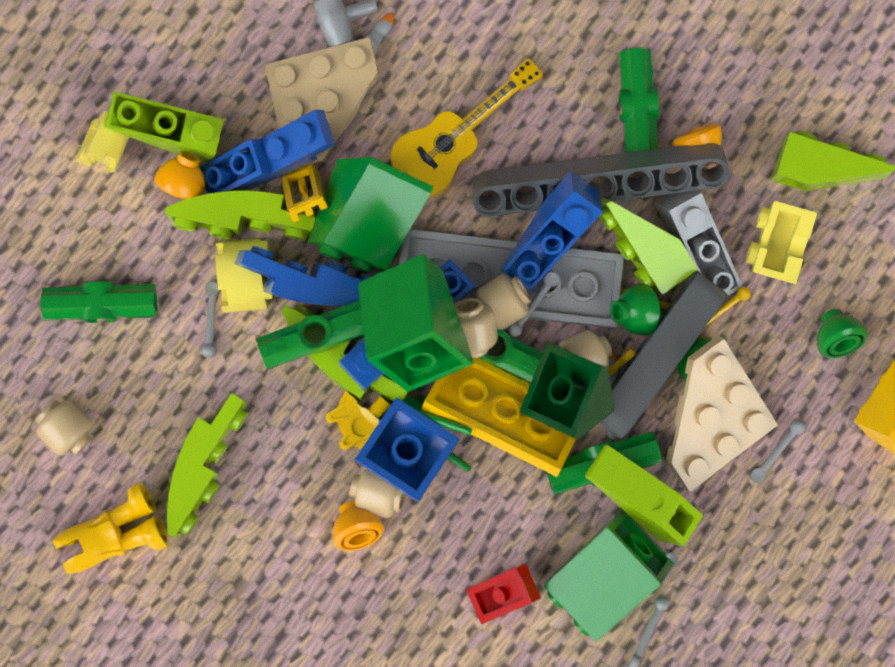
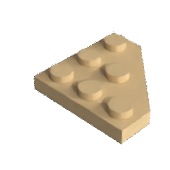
[265,37,380,169]
[666,335,778,492]

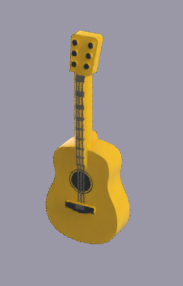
[390,59,543,199]

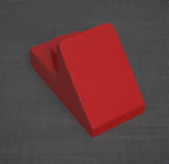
[466,563,541,624]

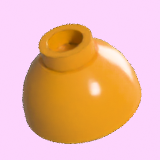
[672,122,722,168]
[154,152,205,199]
[332,501,384,551]

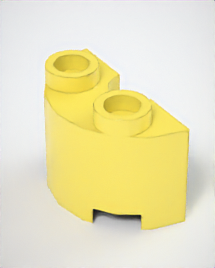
[75,111,130,173]
[745,201,817,284]
[215,238,273,313]

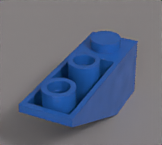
[502,171,603,290]

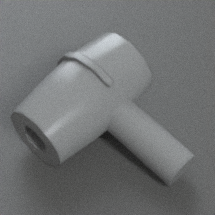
[314,0,377,47]

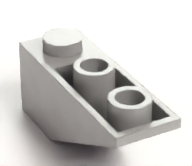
[654,191,743,296]

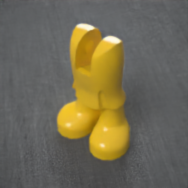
[52,481,169,574]

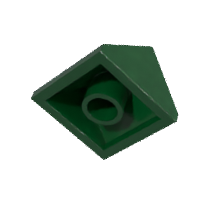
[519,342,615,440]

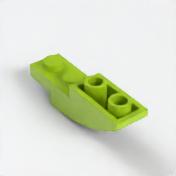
[165,190,316,241]
[281,304,409,402]
[167,393,248,539]

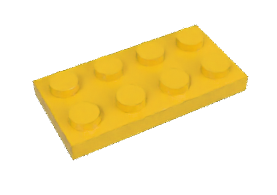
[422,357,576,477]

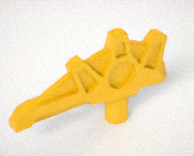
[326,391,391,451]

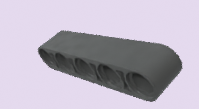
[600,271,727,439]

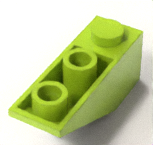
[105,91,224,162]
[771,131,895,191]
[599,197,698,295]
[585,445,703,547]

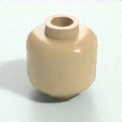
[476,274,532,330]
[454,298,498,358]
[558,330,613,370]
[35,400,92,456]
[350,468,407,518]

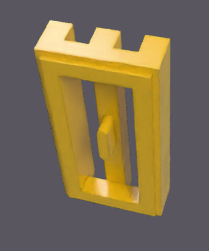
[281,164,328,223]

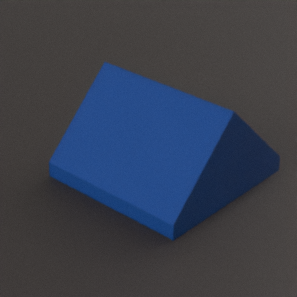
[354,397,459,502]

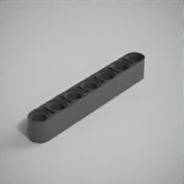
[473,143,730,216]

